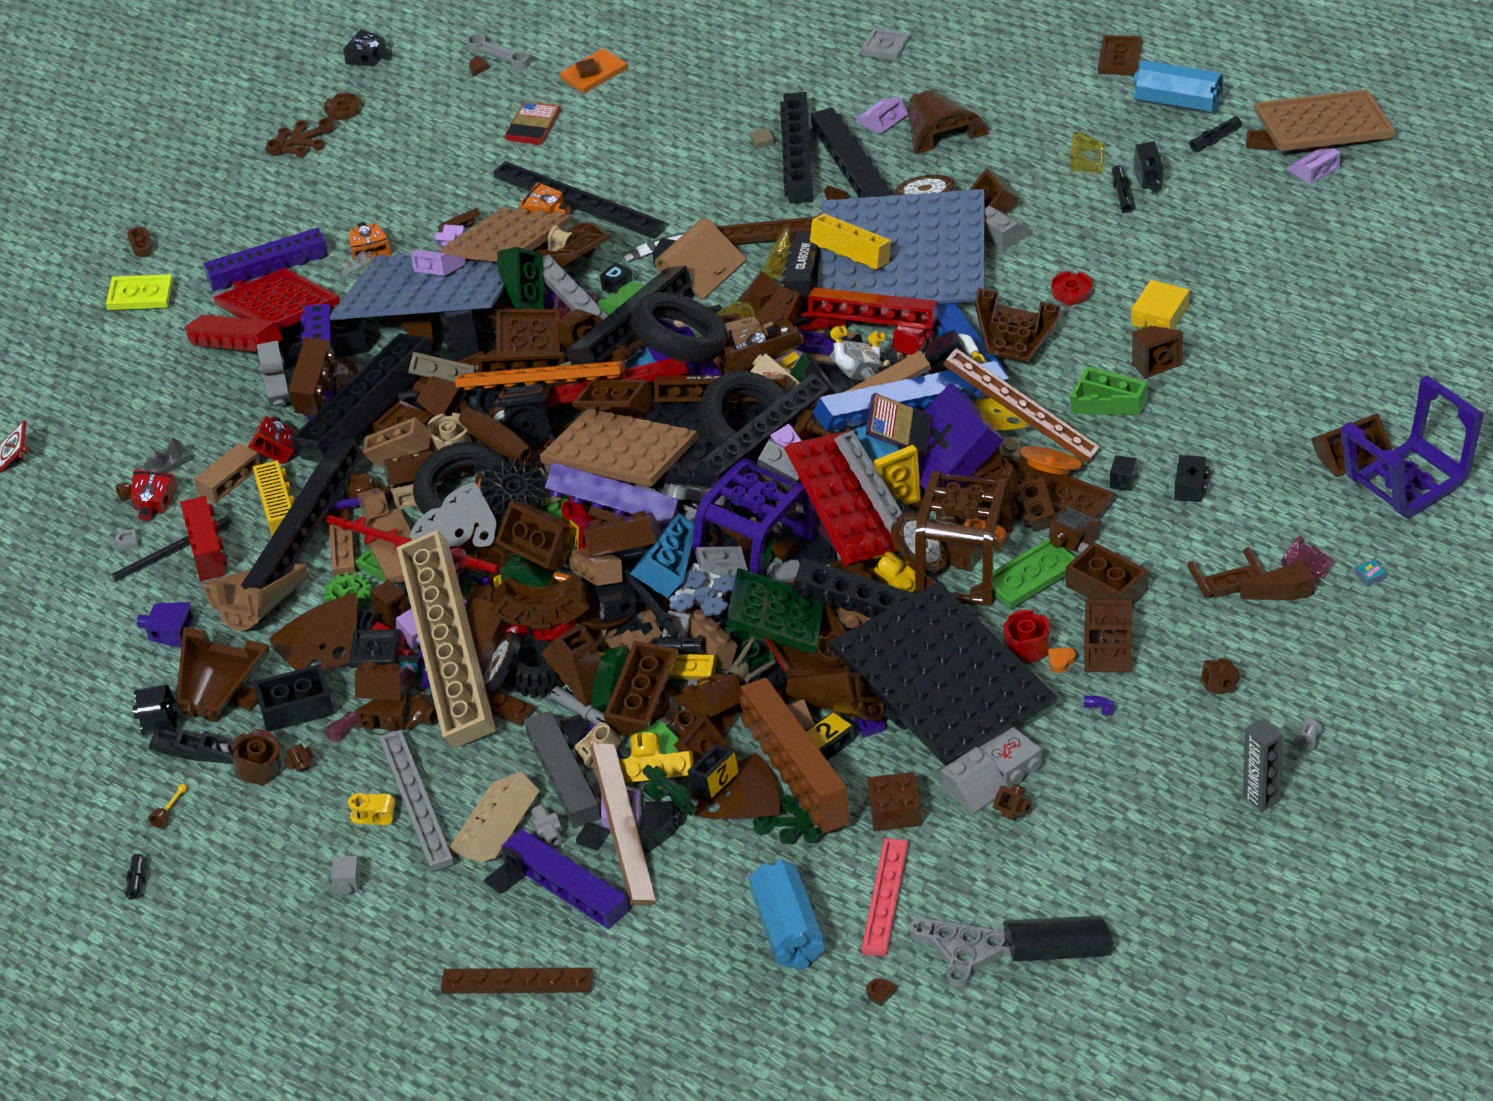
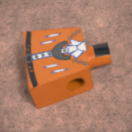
[519,183,571,215]
[349,222,391,264]

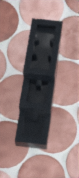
[148,727,234,764]

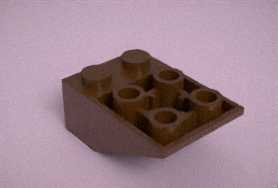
[541,625,601,707]

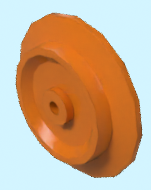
[1020,446,1082,475]

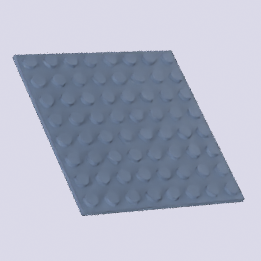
[818,189,984,304]
[330,250,505,320]

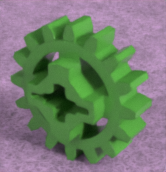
[323,572,372,609]

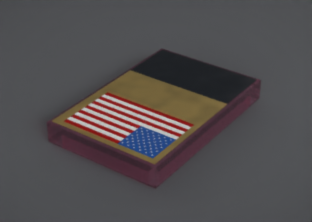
[865,393,932,456]

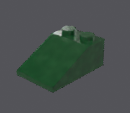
[497,247,545,309]

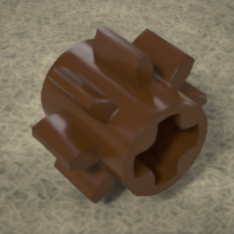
[284,743,315,772]

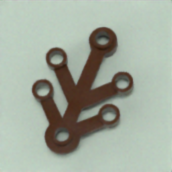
[265,117,335,158]

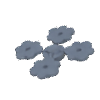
[669,570,734,616]

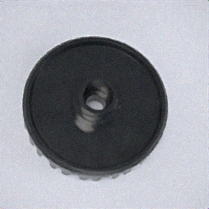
[480,458,547,516]

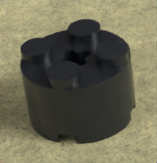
[133,685,177,735]

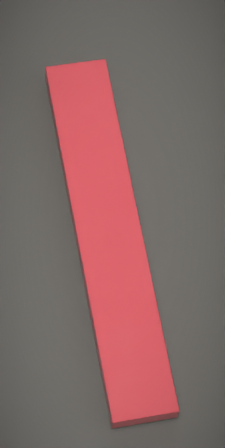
[861,838,908,956]

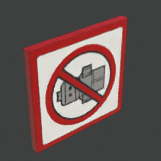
[0,420,29,473]

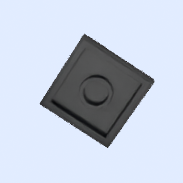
[348,629,400,668]

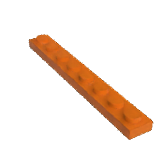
[455,361,626,390]

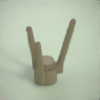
[726,637,776,684]

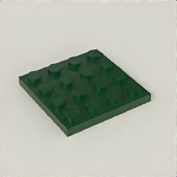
[726,568,823,654]

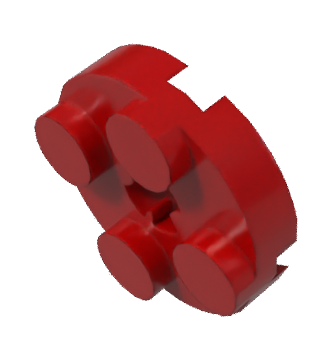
[1051,271,1092,306]

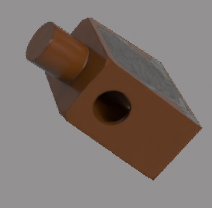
[1049,505,1102,551]

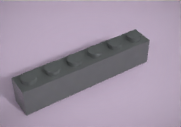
[524,711,601,829]

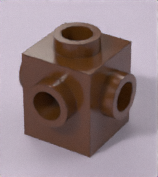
[1200,658,1240,694]
[992,783,1033,820]

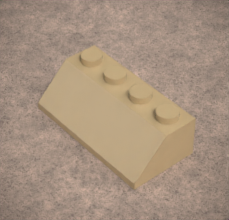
[449,771,540,862]

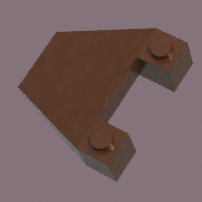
[533,222,611,268]

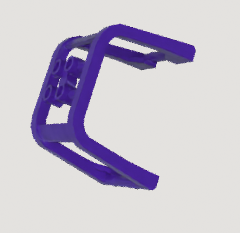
[1340,375,1484,517]
[690,458,819,592]

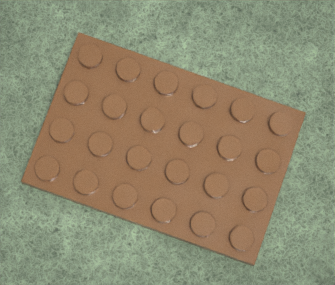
[1254,89,1395,152]
[441,207,572,262]
[540,409,698,487]

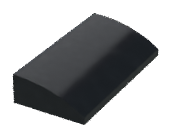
[804,360,858,396]
[1003,915,1114,962]

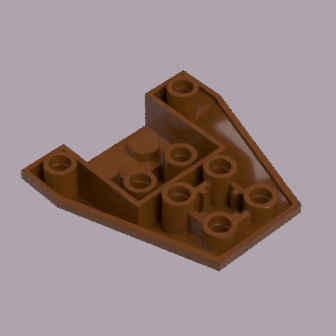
[975,288,1061,363]

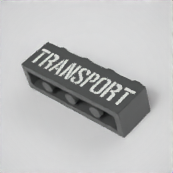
[1243,718,1283,812]

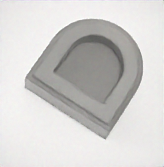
[115,529,138,550]

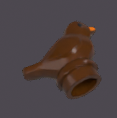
[405,692,438,731]
[674,709,697,739]

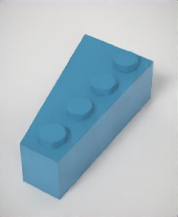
[630,513,694,598]

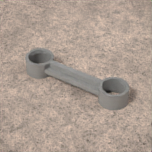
[467,34,530,70]

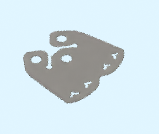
[410,483,496,570]

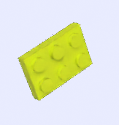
[106,274,173,310]

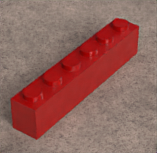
[808,287,938,329]
[184,315,283,352]

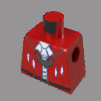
[248,416,295,465]
[130,470,178,521]

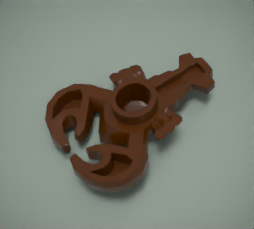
[603,339,645,366]

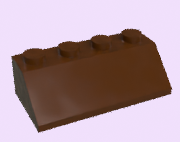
[476,352,564,389]
[603,641,679,736]

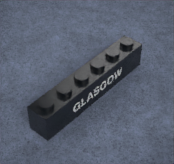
[780,232,820,300]

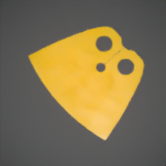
[971,397,1028,430]

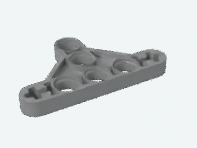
[658,483,727,506]
[910,918,1012,988]

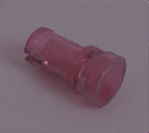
[324,711,358,743]

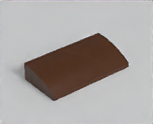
[467,598,509,676]

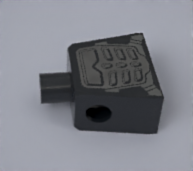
[1133,141,1163,192]

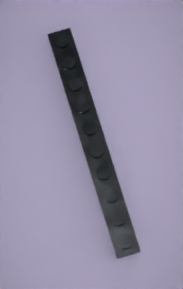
[493,161,665,239]

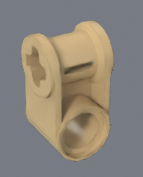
[548,225,575,251]
[574,723,621,769]

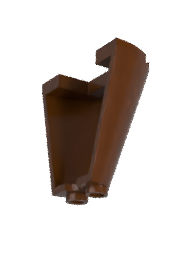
[908,89,989,155]
[718,320,804,375]
[176,627,270,722]
[786,672,886,721]

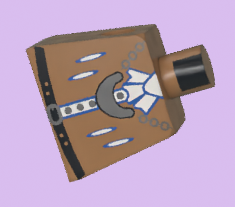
[725,317,776,350]

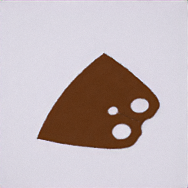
[269,593,357,674]
[690,753,780,819]

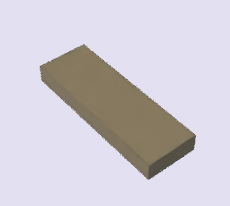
[408,352,476,382]

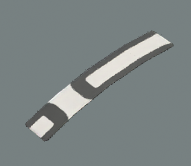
[622,232,685,263]

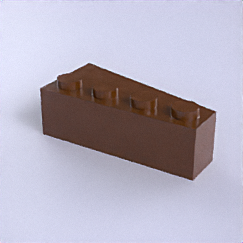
[755,286,802,323]
[383,449,475,489]

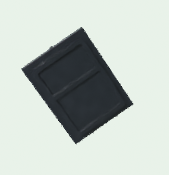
[494,380,554,408]
[781,514,836,565]

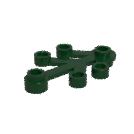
[642,764,697,816]
[753,795,845,844]

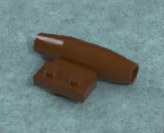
[459,408,532,463]

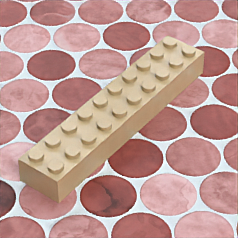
[397,530,496,748]

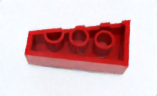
[180,495,228,582]

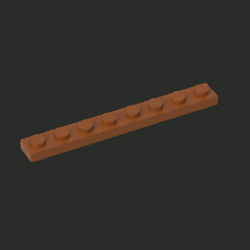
[943,348,1100,464]

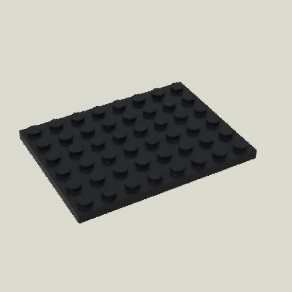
[829,582,1057,766]

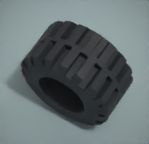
[509,638,565,698]

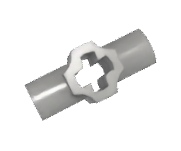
[531,805,562,848]

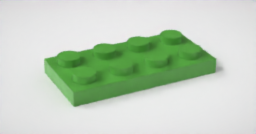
[981,538,1076,609]

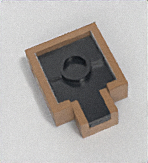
[600,610,662,653]

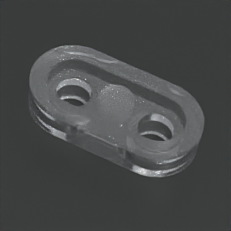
[338,251,375,279]

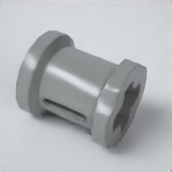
[1294,719,1322,750]

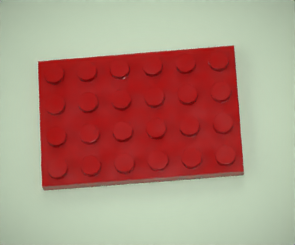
[213,268,340,331]
[784,432,900,567]

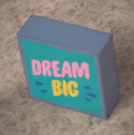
[1355,559,1387,586]

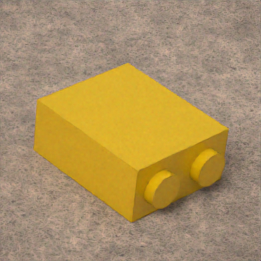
[1131,280,1190,329]

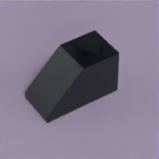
[642,801,680,853]

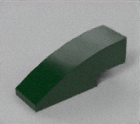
[591,645,628,713]

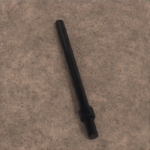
[111,516,232,581]
[610,551,679,638]

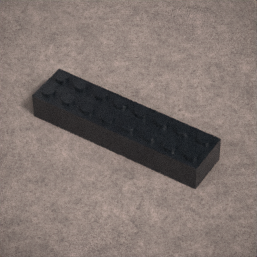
[290,333,437,462]

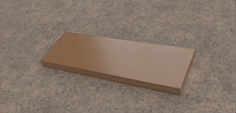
[363,508,411,584]

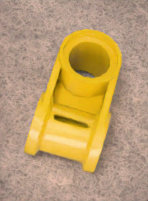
[348,793,395,825]

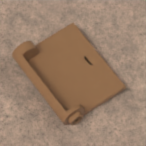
[655,218,746,300]

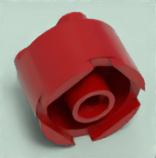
[1003,610,1050,663]

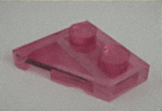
[1281,536,1333,579]

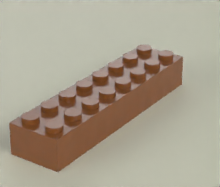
[739,678,850,833]

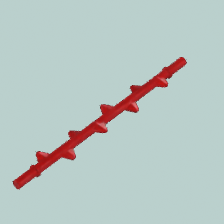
[326,515,500,574]

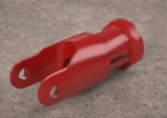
[797,312,846,330]

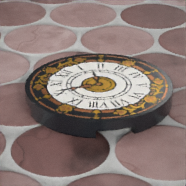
[483,631,521,695]

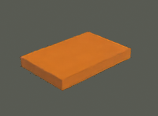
[559,48,628,94]

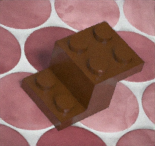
[1084,599,1132,672]

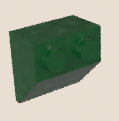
[500,554,555,587]

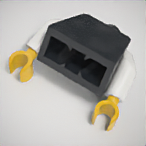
[924,330,987,373]

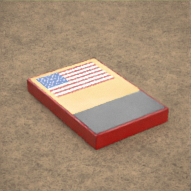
[505,101,561,145]

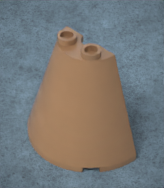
[202,564,309,631]

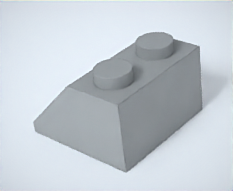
[984,206,1033,251]
[940,747,1008,815]

